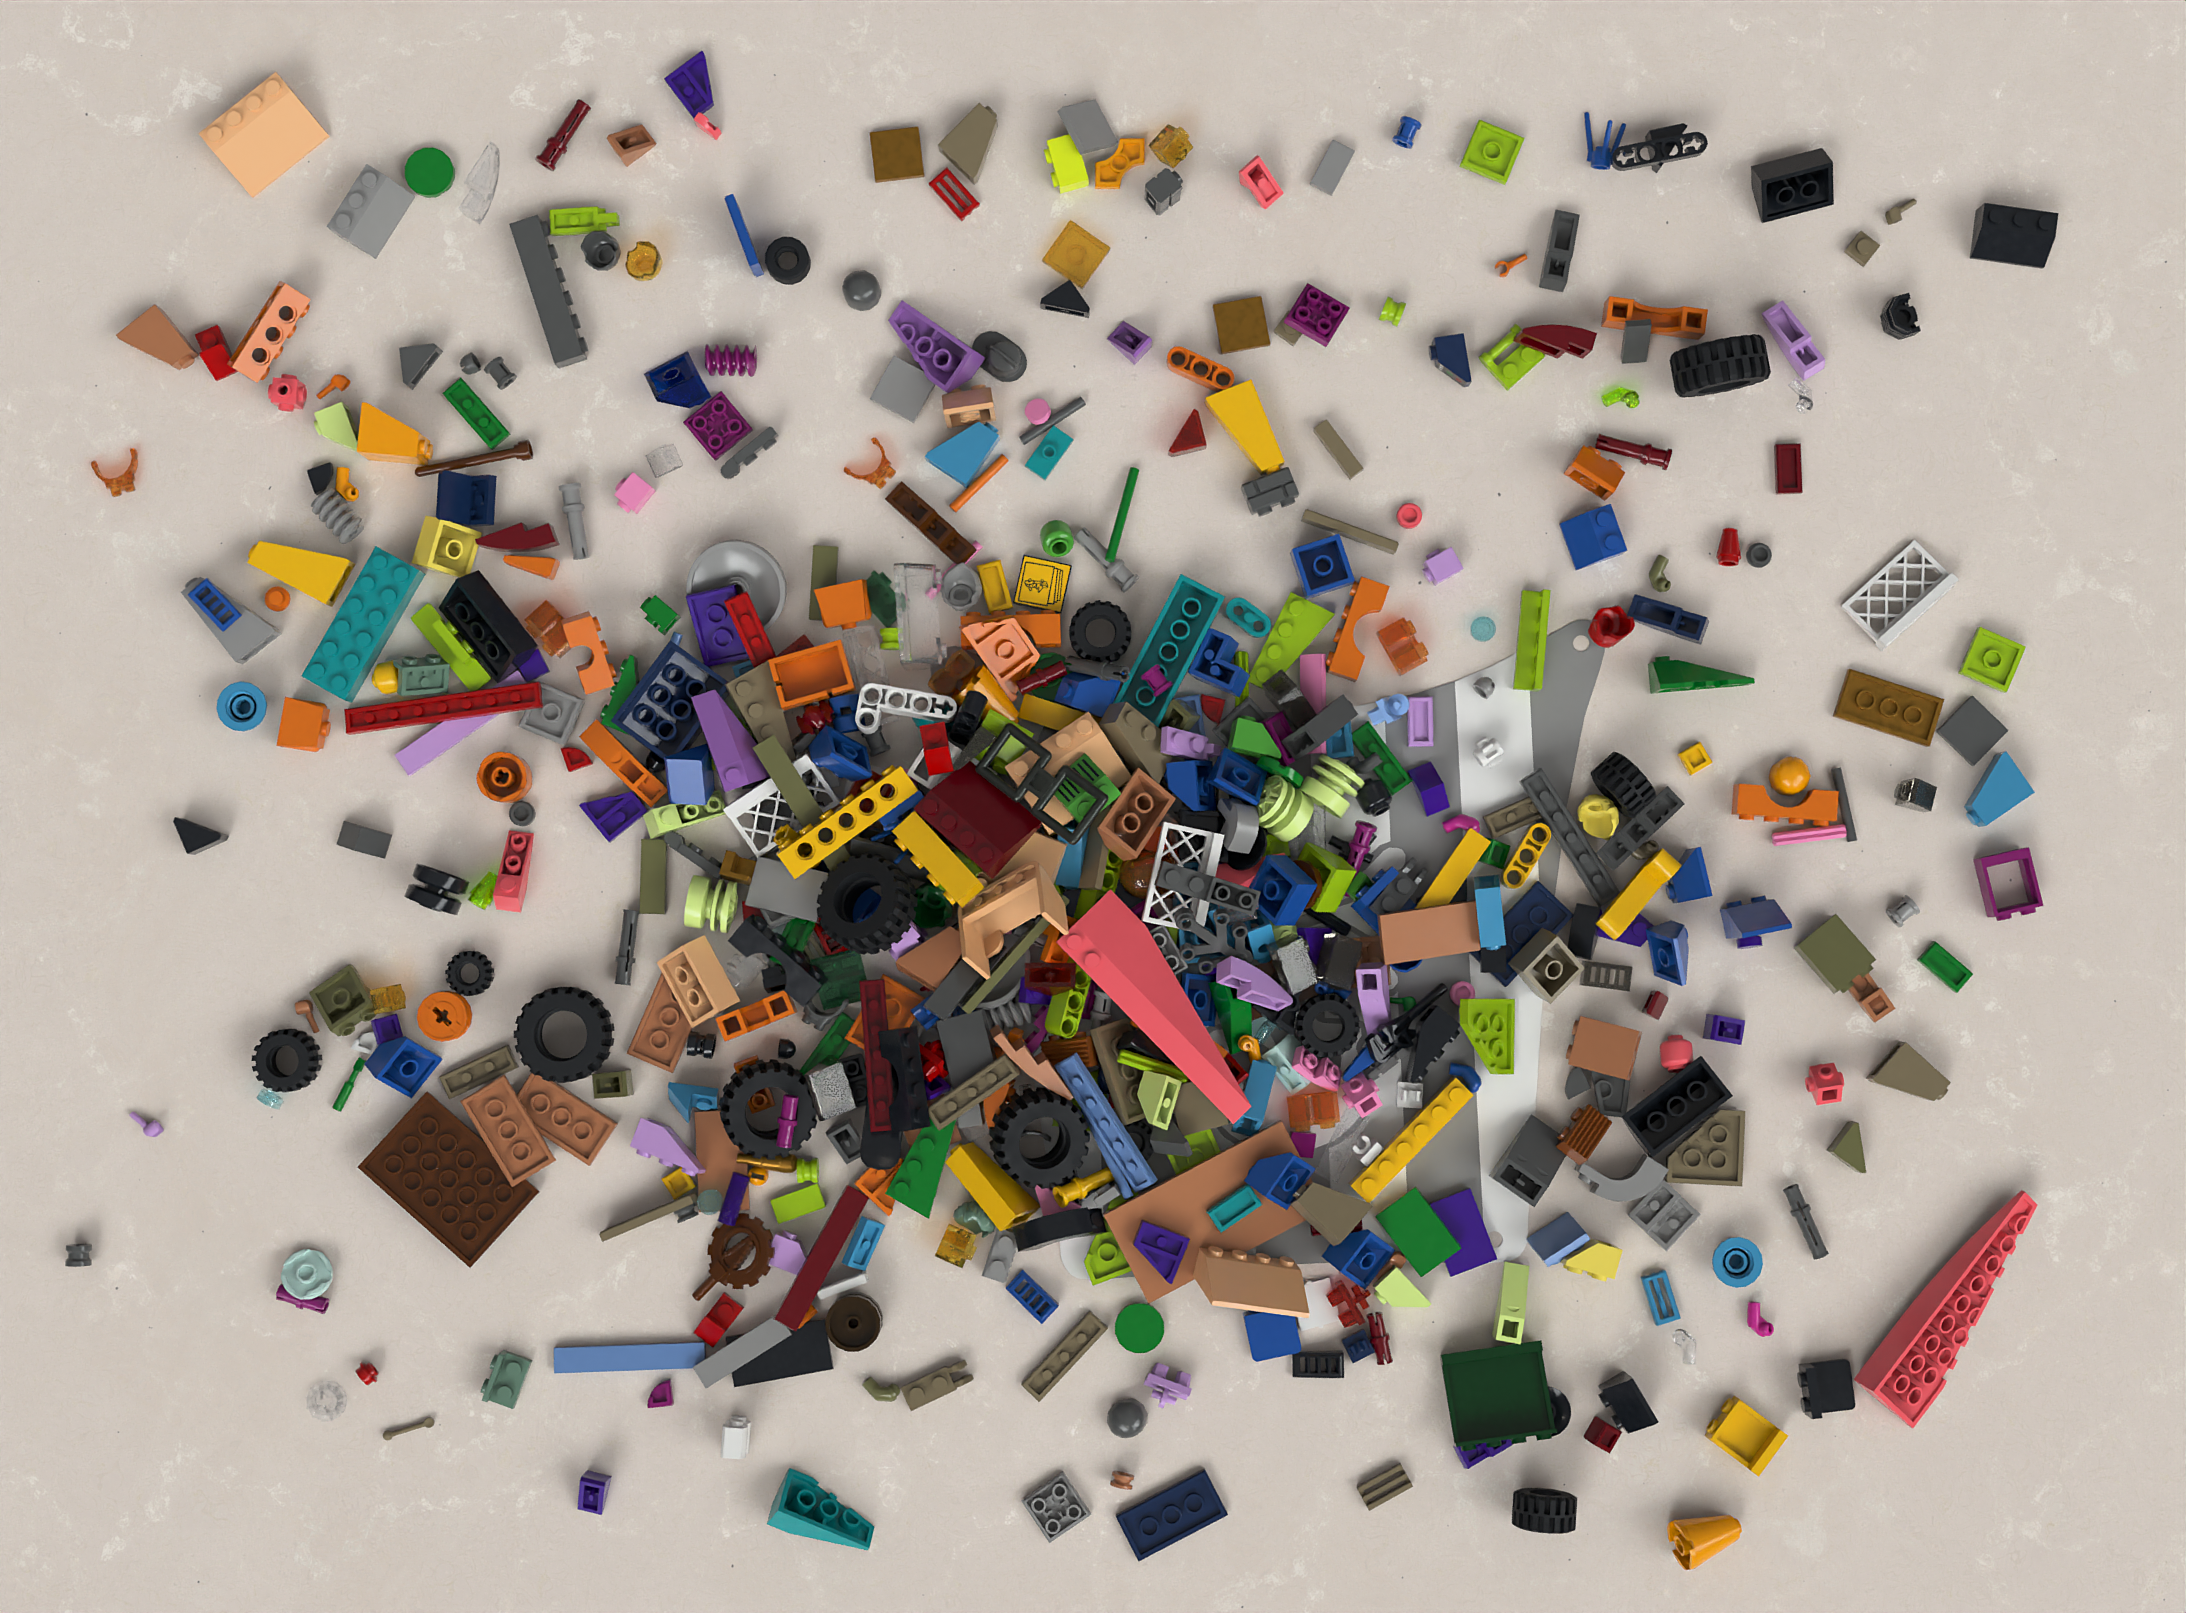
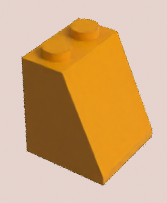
[357,402,433,465]

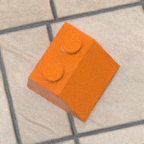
[1564,445,1625,501]

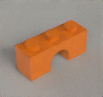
[560,611,617,695]
[715,990,797,1042]

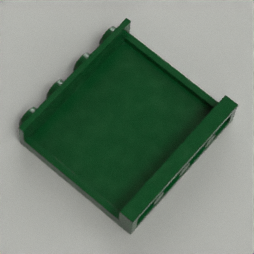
[1440,1340,1557,1451]

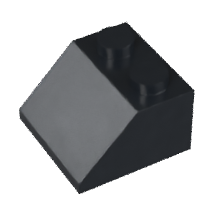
[1598,1371,1659,1434]

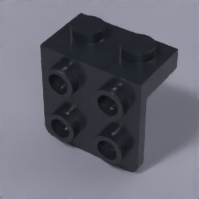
[1797,1359,1855,1419]

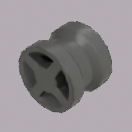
[65,1244,92,1267]

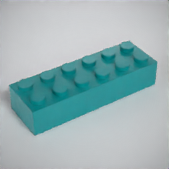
[302,546,426,703]
[1113,574,1225,727]

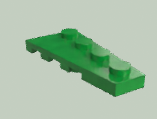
[885,1117,957,1219]

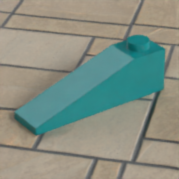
[767,1468,874,1550]

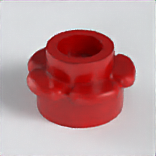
[355,1362,379,1386]

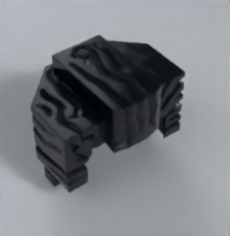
[1880,293,1921,340]

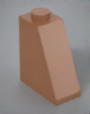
[116,304,199,370]
[895,926,962,992]

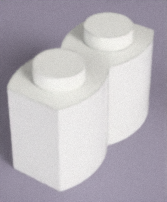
[721,1415,751,1459]

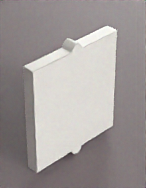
[1297,1277,1341,1331]

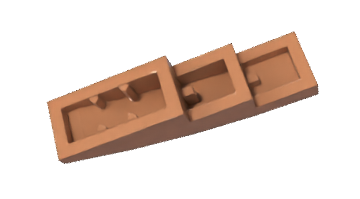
[990,1025,1074,1100]

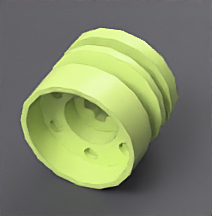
[1298,754,1365,818]
[1254,775,1314,842]
[684,875,738,933]

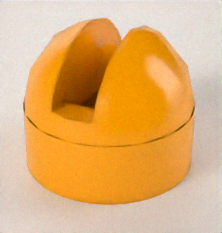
[748,1166,769,1186]

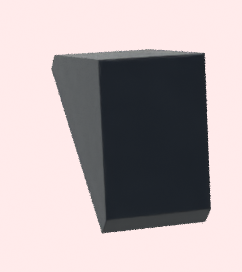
[1645,123,1688,173]
[1040,280,1090,318]
[173,817,229,855]

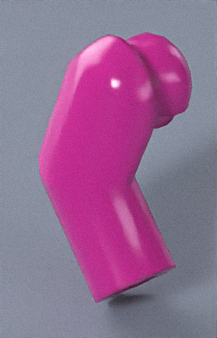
[1442,814,1480,834]
[1747,1302,1774,1337]

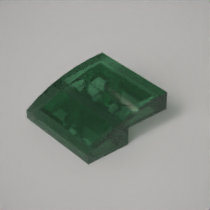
[810,950,867,1010]

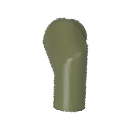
[862,1377,900,1402]

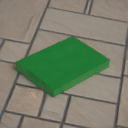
[1375,1186,1462,1277]

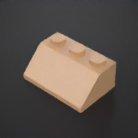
[657,935,740,1028]

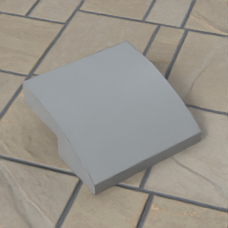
[1628,1180,1700,1252]

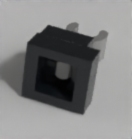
[761,953,787,993]

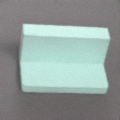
[1261,1034,1311,1095]

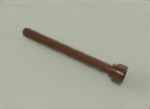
[415,440,533,477]

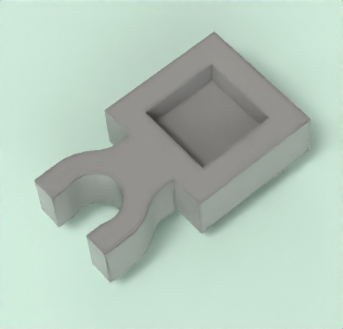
[1093,1183,1121,1208]

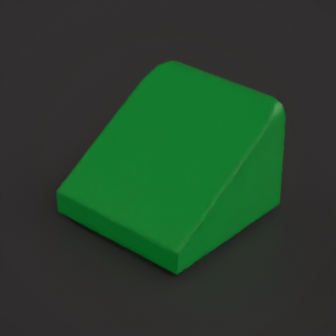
[1478,837,1511,869]

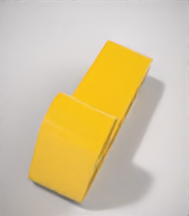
[1595,848,1682,940]

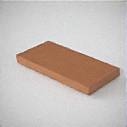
[1377,900,1480,965]
[627,973,693,1073]
[517,1073,618,1166]
[460,1075,556,1187]
[695,1109,750,1212]

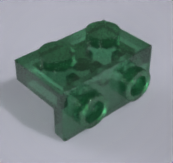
[866,570,909,628]

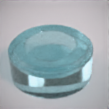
[1470,616,1496,642]
[256,1089,284,1110]
[697,1189,723,1215]

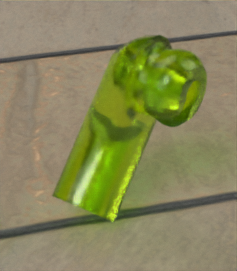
[1601,387,1640,408]

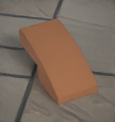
[1848,973,1896,1023]

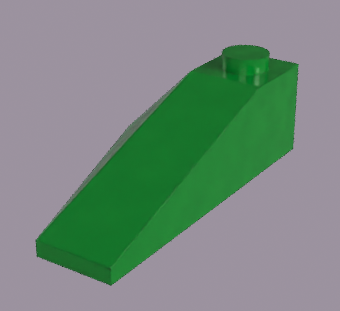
[1648,656,1755,694]

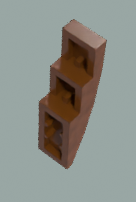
[885,481,977,565]

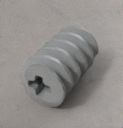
[311,488,364,544]
[985,994,1033,1034]

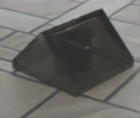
[804,1055,856,1121]

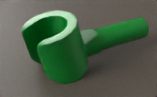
[1390,996,1416,1011]

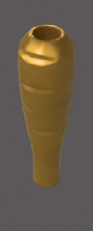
[736,1153,798,1173]

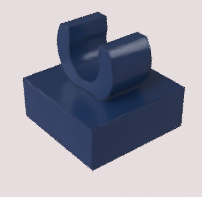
[1341,1329,1375,1363]

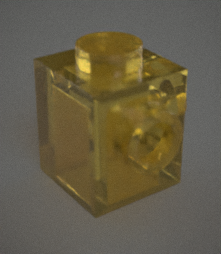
[1148,124,1193,169]
[935,1224,977,1268]

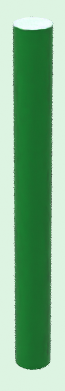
[1105,467,1139,562]

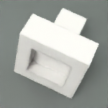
[1396,1082,1423,1109]
[1351,1134,1384,1167]

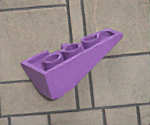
[888,300,985,393]
[691,690,770,792]

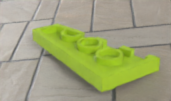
[1249,592,1335,692]

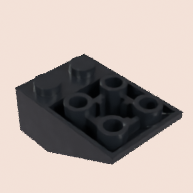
[1405,1005,1461,1083]

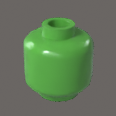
[1040,520,1074,557]

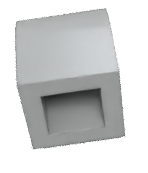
[1217,798,1259,854]

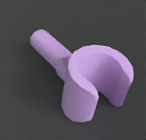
[129,1111,164,1137]

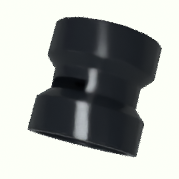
[687,1031,716,1059]

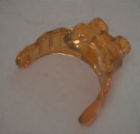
[844,438,896,489]
[91,448,138,497]

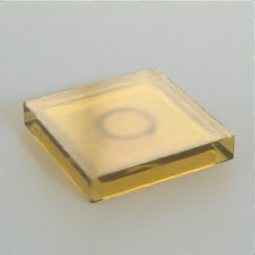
[1042,220,1111,289]

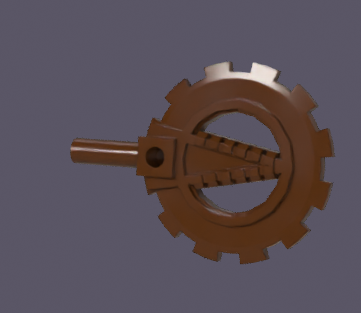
[692,1213,775,1301]

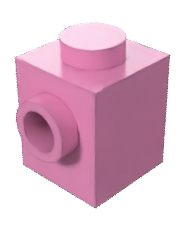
[614,472,656,514]

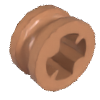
[1110,1471,1134,1490]

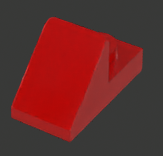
[195,325,238,381]
[919,722,954,776]
[693,1292,744,1348]

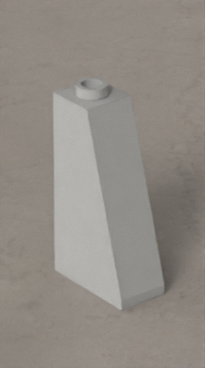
[181,577,282,664]

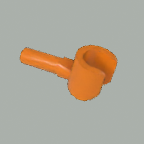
[1495,254,1527,278]
[316,374,351,399]

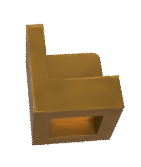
[719,850,757,886]

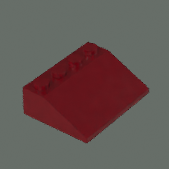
[914,760,1043,880]

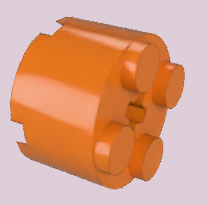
[476,752,532,803]

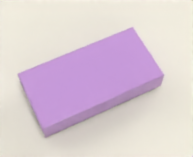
[1407,696,1433,747]

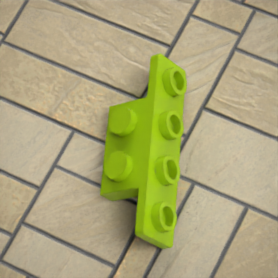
[411,603,492,691]

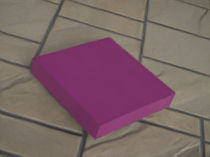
[1283,283,1350,347]
[683,391,753,461]

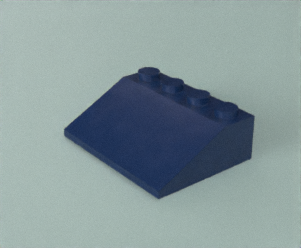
[611,640,729,761]

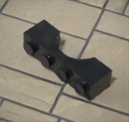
[728,914,829,1007]
[878,1026,931,1132]

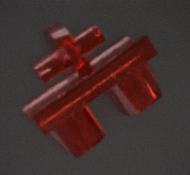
[1326,1280,1371,1328]

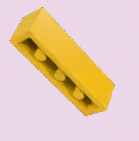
[892,811,985,908]

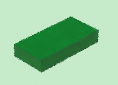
[1917,941,1973,993]

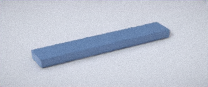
[1055,1052,1158,1193]
[554,1342,706,1374]

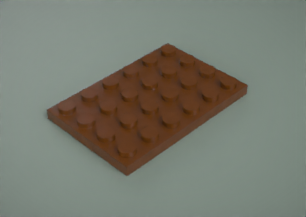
[357,1091,540,1268]

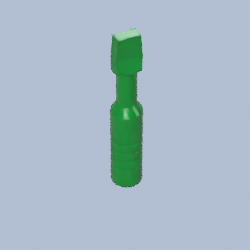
[332,1057,366,1112]

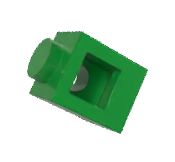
[640,595,681,635]

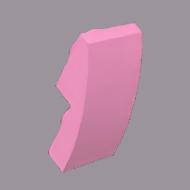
[1291,1045,1342,1092]

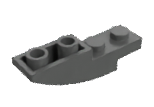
[1154,861,1261,916]

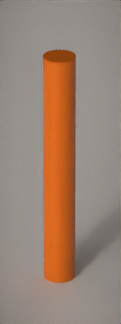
[949,454,1009,512]

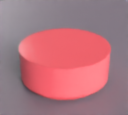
[1396,503,1422,529]

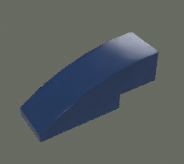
[1627,594,1709,645]

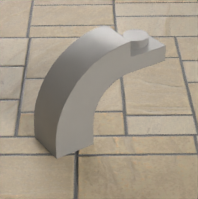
[1574,1154,1669,1201]

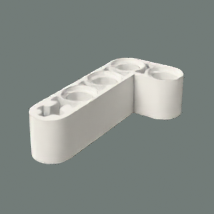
[855,683,958,734]

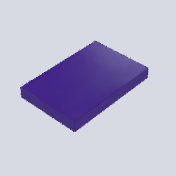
[686,584,749,667]
[1429,1188,1497,1277]

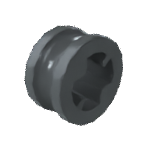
[674,1203,699,1223]

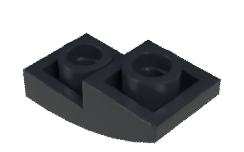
[1568,903,1602,960]
[837,1053,867,1110]

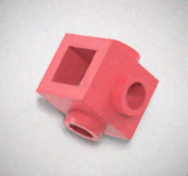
[268,374,307,412]
[1805,1063,1844,1105]

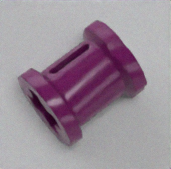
[1141,664,1173,697]

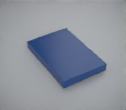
[724,194,764,277]

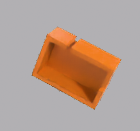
[768,639,856,711]

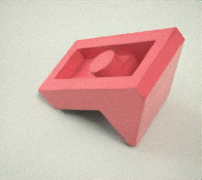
[1239,155,1284,209]

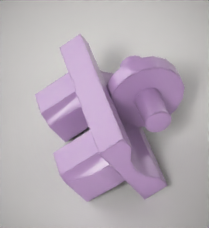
[1143,1363,1192,1409]

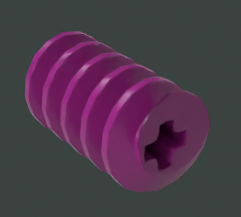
[705,344,757,377]

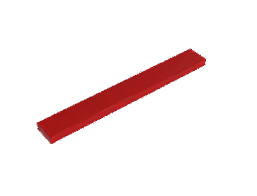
[344,682,543,735]

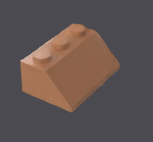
[1097,768,1176,861]

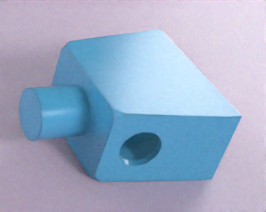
[1234,908,1277,963]

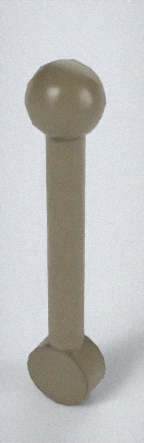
[383,1417,435,1441]

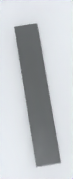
[1519,768,1620,907]

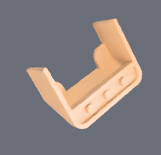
[958,861,1069,980]

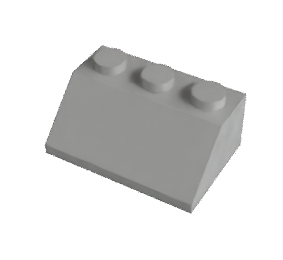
[327,164,415,259]

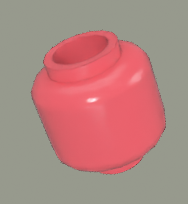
[1660,1035,1693,1073]

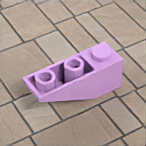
[1356,962,1392,1036]
[630,1118,706,1176]

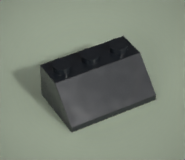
[1751,148,1834,223]
[1970,203,2059,269]

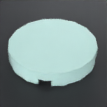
[281,1249,333,1299]

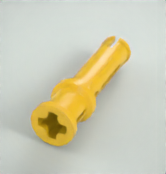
[1053,1167,1124,1208]

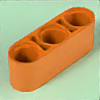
[1167,346,1235,393]

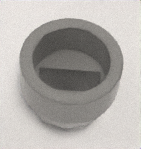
[1473,677,1495,699]

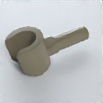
[1885,198,1917,225]

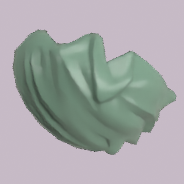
[953,1201,996,1238]

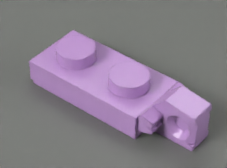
[1161,726,1221,761]

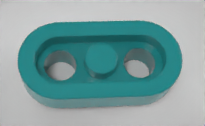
[1226,597,1271,638]

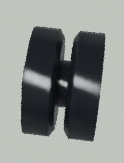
[404,864,470,915]

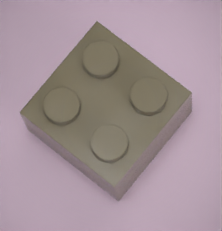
[1508,927,1585,1004]

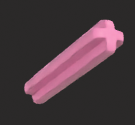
[1772,824,1847,846]

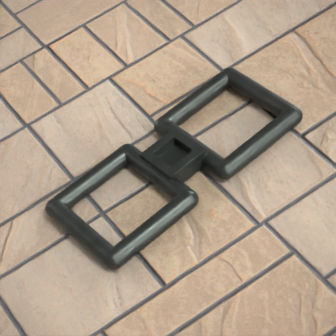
[975,723,1109,845]

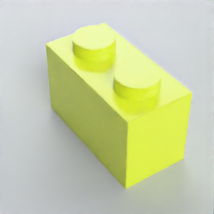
[1043,134,1089,194]

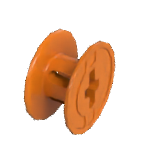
[417,991,472,1042]

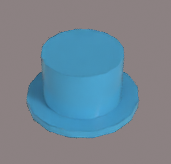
[216,682,267,732]
[1712,1237,1763,1288]

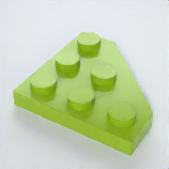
[1459,999,1515,1075]
[1084,1188,1139,1286]

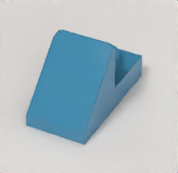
[668,1082,719,1123]

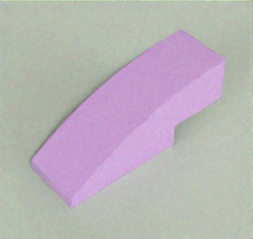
[1762,300,1825,381]
[1216,956,1293,1011]

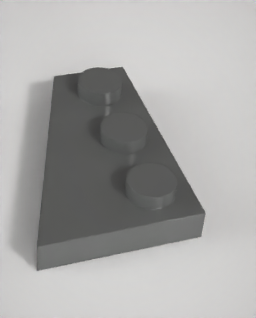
[1590,1070,1630,1117]

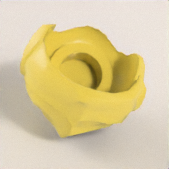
[1577,794,1619,841]

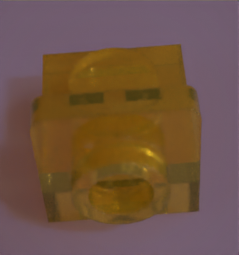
[370,984,406,1015]

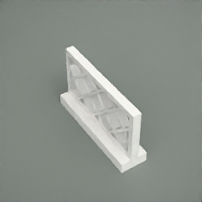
[1841,540,1959,651]
[723,752,840,858]
[1141,822,1224,931]

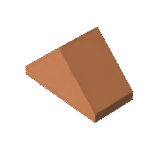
[606,125,657,167]

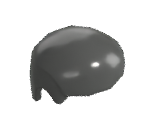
[581,231,621,271]
[842,270,881,311]
[1107,1398,1148,1438]

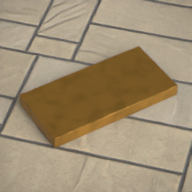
[1833,669,1944,747]

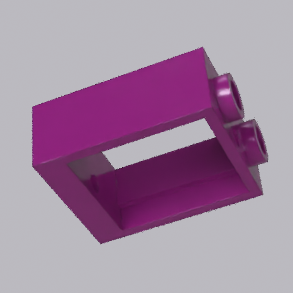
[1973,847,2044,921]

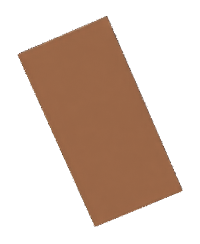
[1103,1120,1312,1303]

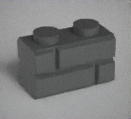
[1144,168,1183,216]
[1241,467,1299,517]

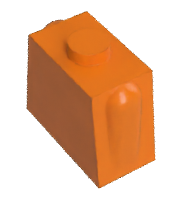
[814,579,872,630]
[276,697,331,752]

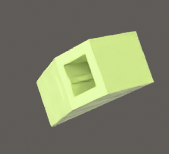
[643,790,726,839]
[1492,1261,1529,1344]

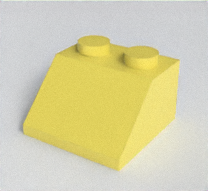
[411,516,482,578]

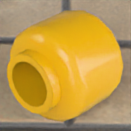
[372,659,398,694]

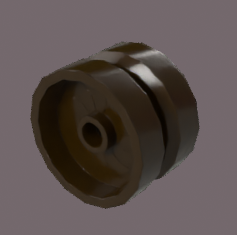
[825,1293,883,1352]

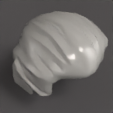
[940,562,982,611]

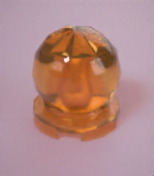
[1119,849,1180,899]

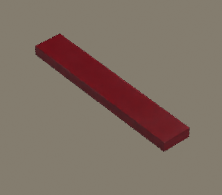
[859,979,894,1132]
[773,1185,869,1332]

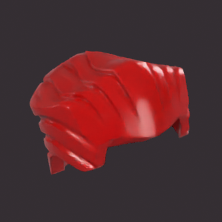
[1588,605,1635,648]

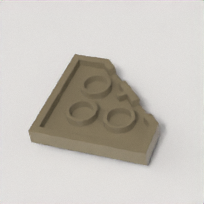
[1665,1109,1745,1187]

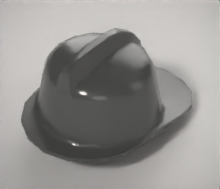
[972,331,1027,382]

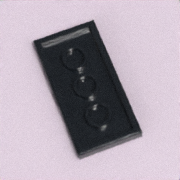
[726,1318,834,1387]

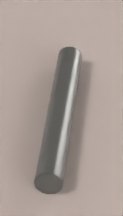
[1019,397,1086,445]
[1831,767,1857,842]

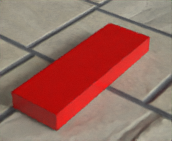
[724,591,777,667]

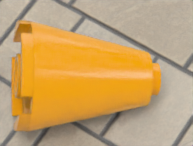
[951,664,1019,724]
[1667,1515,1742,1570]

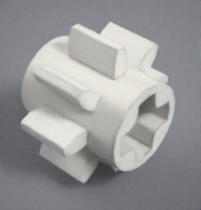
[1473,737,1504,768]

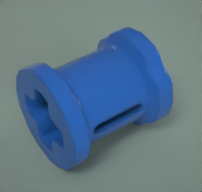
[1392,116,1422,149]

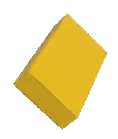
[977,560,1013,614]

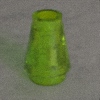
[468,871,497,910]

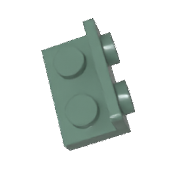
[393,654,450,696]
[481,1350,532,1409]

